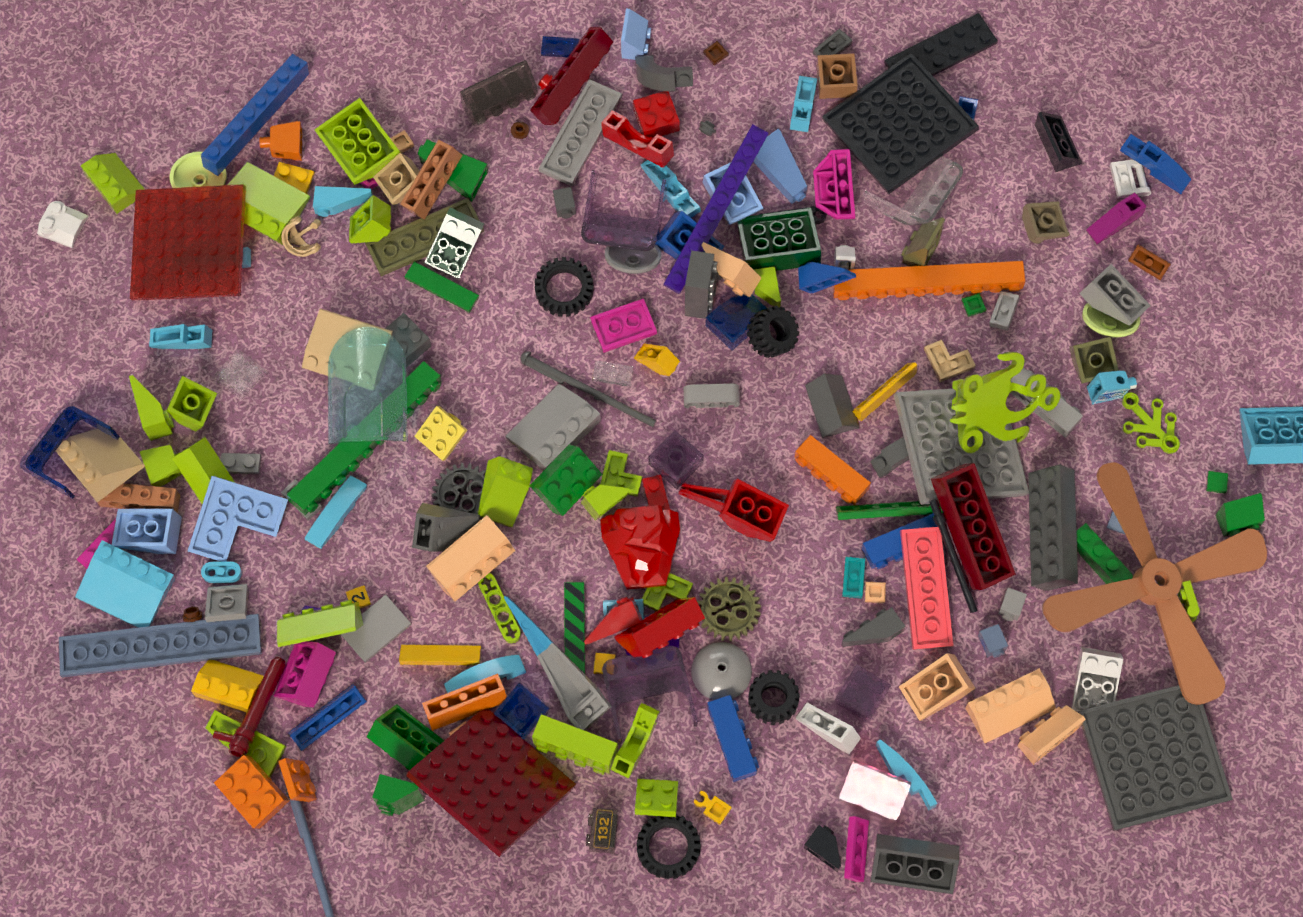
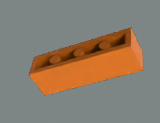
[795,435,871,505]
[422,674,508,731]

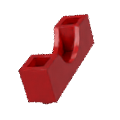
[601,110,674,168]

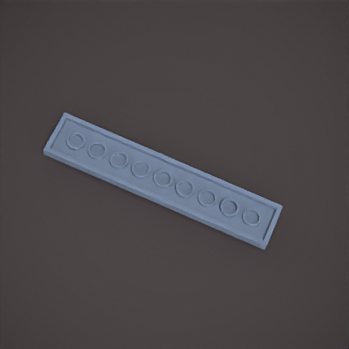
[59,614,262,677]

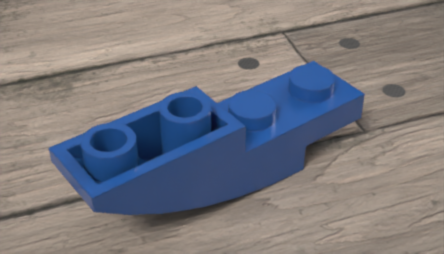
[1120,134,1191,194]

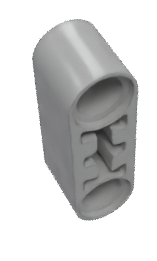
[683,383,740,408]

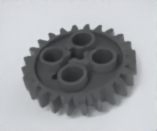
[432,463,486,520]

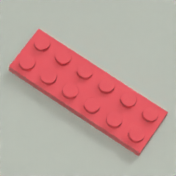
[900,527,953,650]

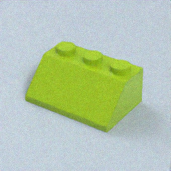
[81,153,147,214]

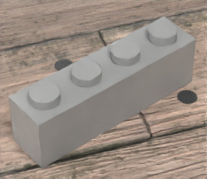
[1010,368,1083,438]

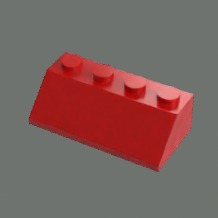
[614,597,705,658]

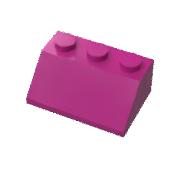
[273,641,336,708]

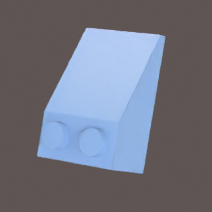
[702,163,763,225]
[112,509,182,554]

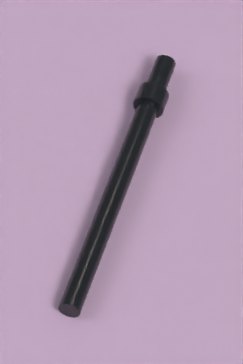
[929,499,978,613]

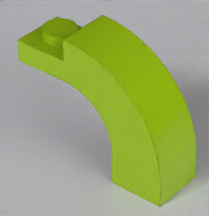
[611,703,660,778]

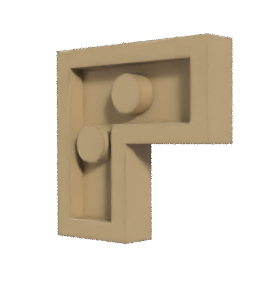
[924,340,976,382]

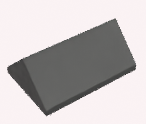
[805,373,859,438]

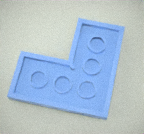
[187,476,288,562]

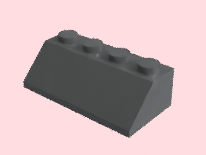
[871,834,959,894]

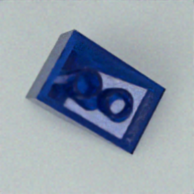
[705,294,767,351]

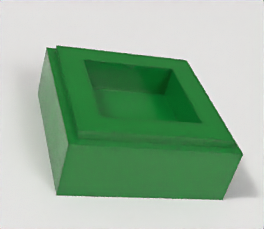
[961,293,986,317]
[1206,471,1228,494]

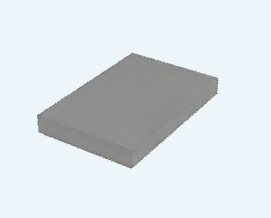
[340,595,411,663]

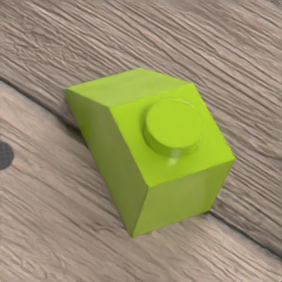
[754,267,781,308]

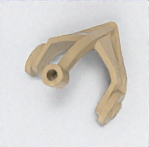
[281,216,321,257]

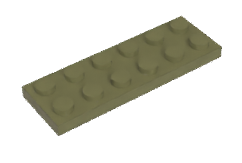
[365,198,484,277]

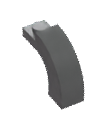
[635,55,693,91]
[870,437,909,478]

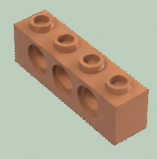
[400,140,462,220]
[97,484,181,513]

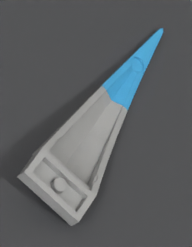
[504,596,612,731]

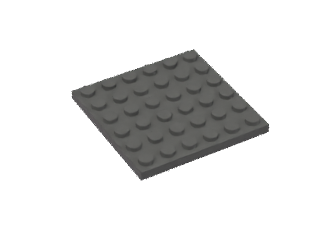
[1078,685,1233,831]

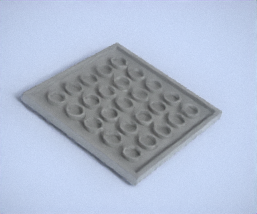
[894,389,1029,505]

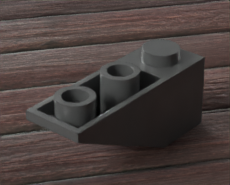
[841,607,906,647]

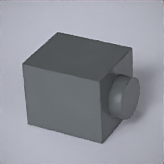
[553,187,576,219]

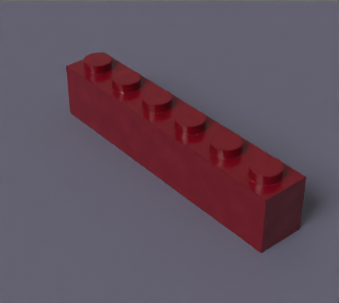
[530,27,614,125]

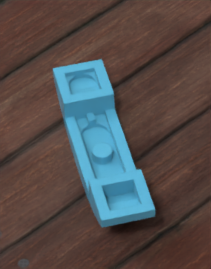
[444,655,526,693]

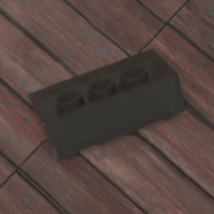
[460,60,538,125]

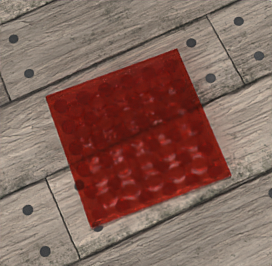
[130,184,246,300]

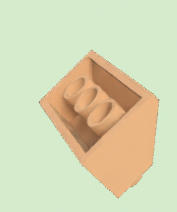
[426,515,515,601]
[965,668,1056,744]

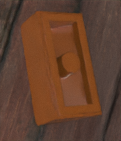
[1128,244,1171,280]

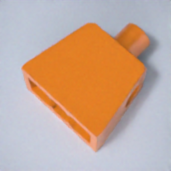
[259,121,303,161]

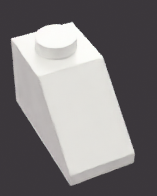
[834,245,856,270]

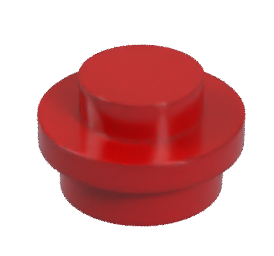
[538,73,553,90]

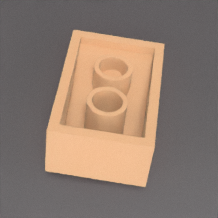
[701,242,761,297]
[899,653,976,721]

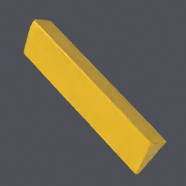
[852,362,917,421]
[399,645,481,666]

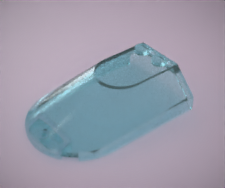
[328,327,408,445]

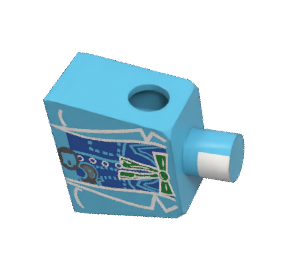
[1087,370,1137,404]

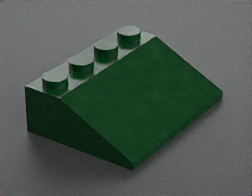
[737,208,821,271]

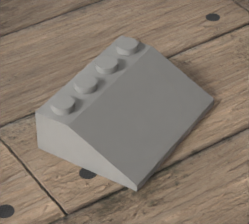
[505,384,601,471]

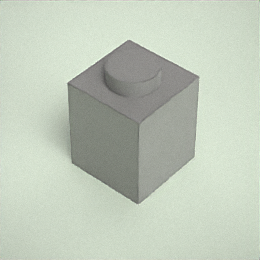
[998,588,1027,621]

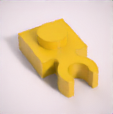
[693,791,732,825]

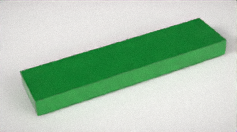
[404,261,479,313]

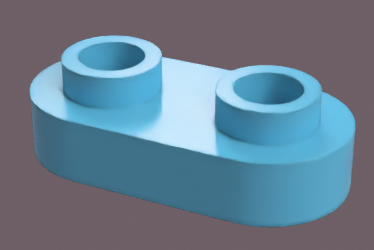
[201,562,242,583]

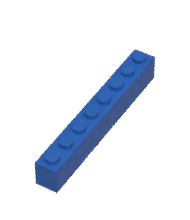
[201,54,309,176]

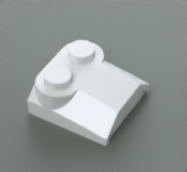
[37,201,89,248]

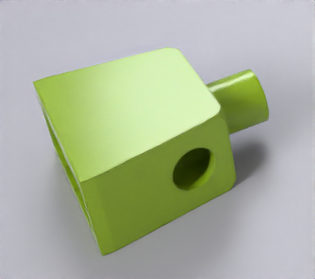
[140,445,182,487]

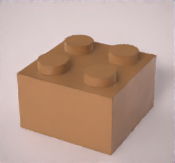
[816,53,858,99]

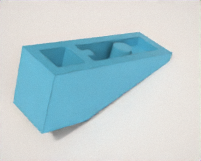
[313,186,373,217]

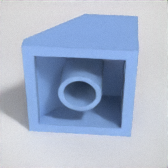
[621,8,651,60]

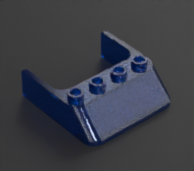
[20,406,120,499]

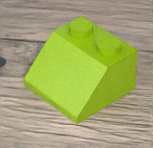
[349,195,391,243]
[166,376,217,432]
[581,485,630,521]

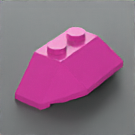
[813,149,855,220]

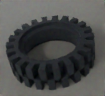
[534,257,594,317]
[636,814,701,880]

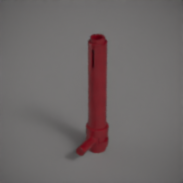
[213,657,286,758]

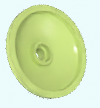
[170,152,227,202]
[1082,303,1140,337]

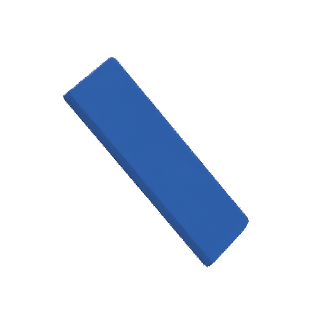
[288,684,367,751]

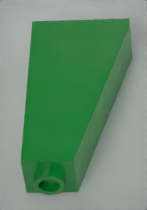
[418,140,488,202]

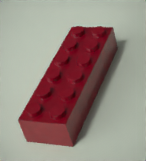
[931,463,1016,590]

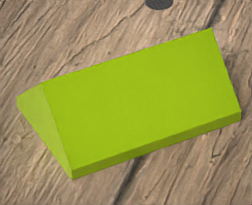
[172,437,235,504]

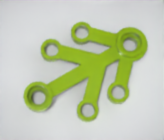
[1122,392,1180,454]

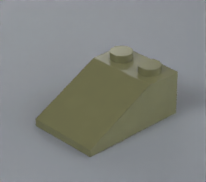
[901,217,945,266]

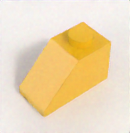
[634,343,680,376]

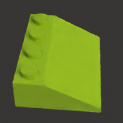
[314,98,400,185]
[214,162,311,245]

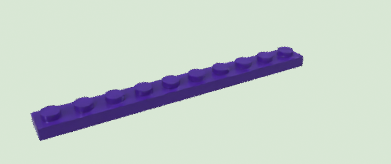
[663,124,769,294]

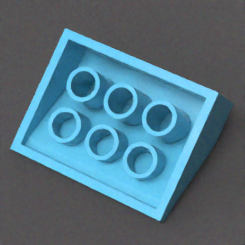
[1239,407,1303,464]
[75,540,175,628]

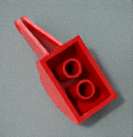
[678,478,789,542]

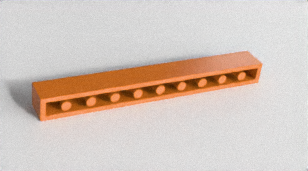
[833,261,1025,300]

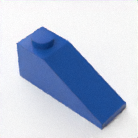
[798,262,856,293]

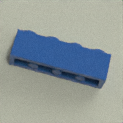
[862,514,943,569]
[707,695,759,782]

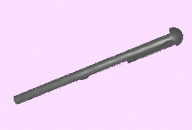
[520,351,656,427]

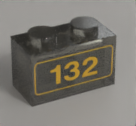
[586,808,618,854]

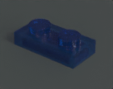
[541,36,579,58]

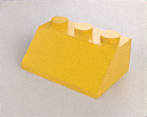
[191,660,264,713]

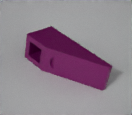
[1086,193,1147,245]

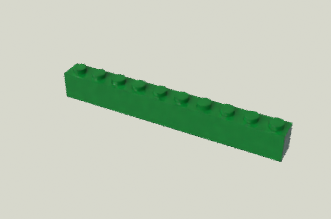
[287,361,441,515]

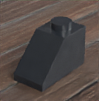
[804,825,841,872]

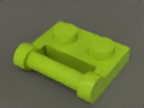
[1178,580,1200,623]

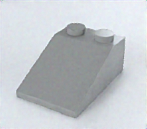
[1079,264,1151,326]

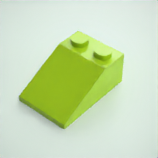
[129,375,175,441]
[478,456,533,527]

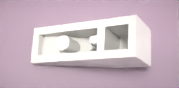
[796,703,861,754]

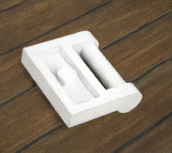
[1110,159,1151,199]

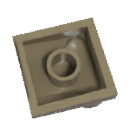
[1022,201,1070,244]

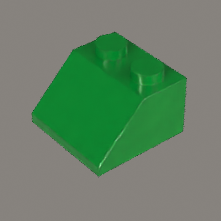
[1215,493,1265,537]

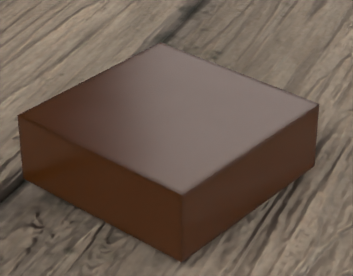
[703,41,729,66]

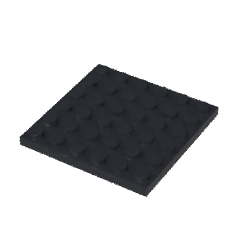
[822,53,979,195]

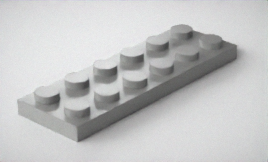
[539,79,622,186]

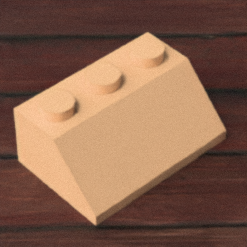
[1018,705,1086,765]

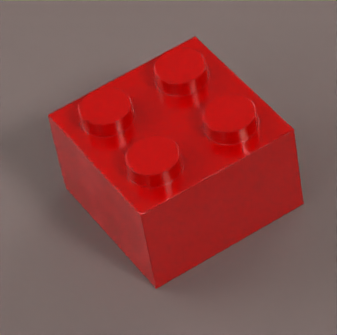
[633,91,680,137]

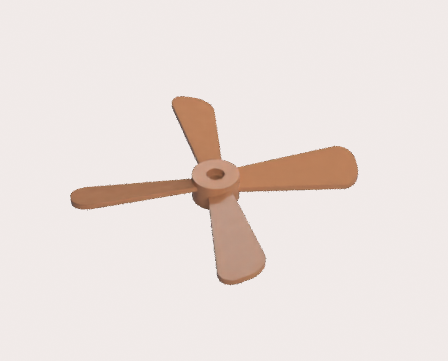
[1042,462,1267,705]

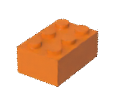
[214,755,290,829]

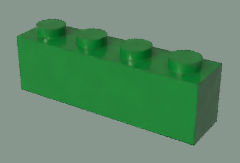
[1076,523,1133,584]

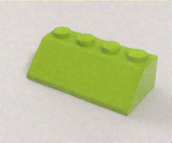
[277,600,364,647]

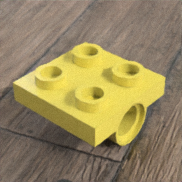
[414,406,467,461]

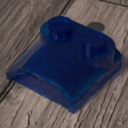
[494,682,551,740]

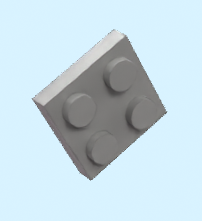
[205,584,249,622]

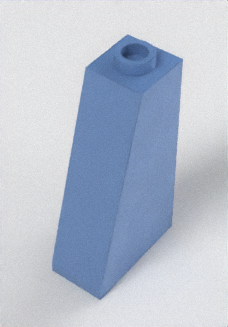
[753,129,807,204]

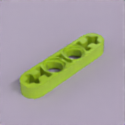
[478,573,521,644]

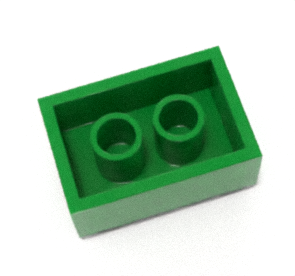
[530,444,603,516]

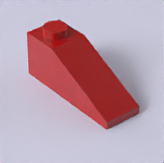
[584,596,642,645]

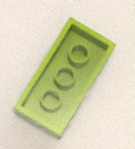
[532,714,618,775]

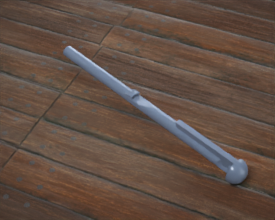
[286,789,334,917]

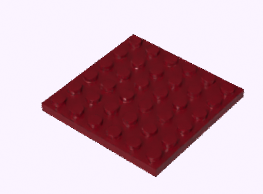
[406,709,576,857]

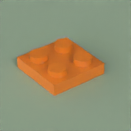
[278,758,317,802]

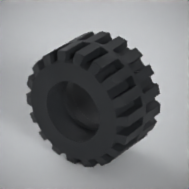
[746,306,800,358]
[748,670,800,725]

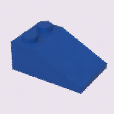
[653,211,724,259]

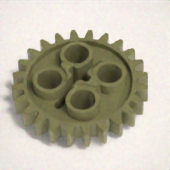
[697,577,761,641]

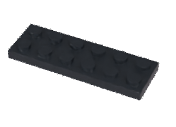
[884,13,998,76]

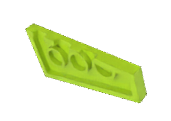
[205,710,287,778]

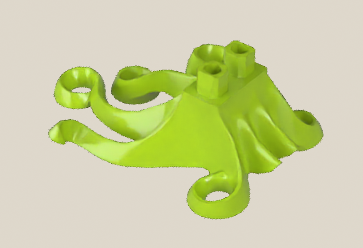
[949,352,1060,453]

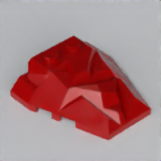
[600,505,680,590]

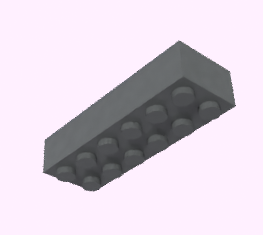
[1028,464,1078,591]

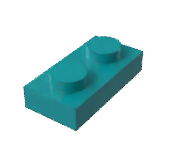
[842,557,865,599]

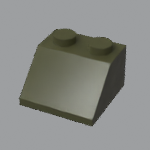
[1069,337,1119,384]

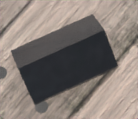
[1035,112,1082,172]

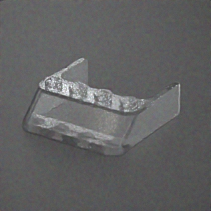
[863,156,963,225]

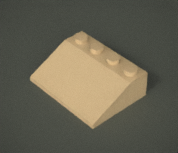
[302,309,393,391]
[53,425,145,502]

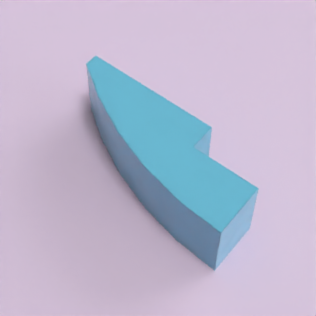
[790,76,817,132]
[149,324,213,349]

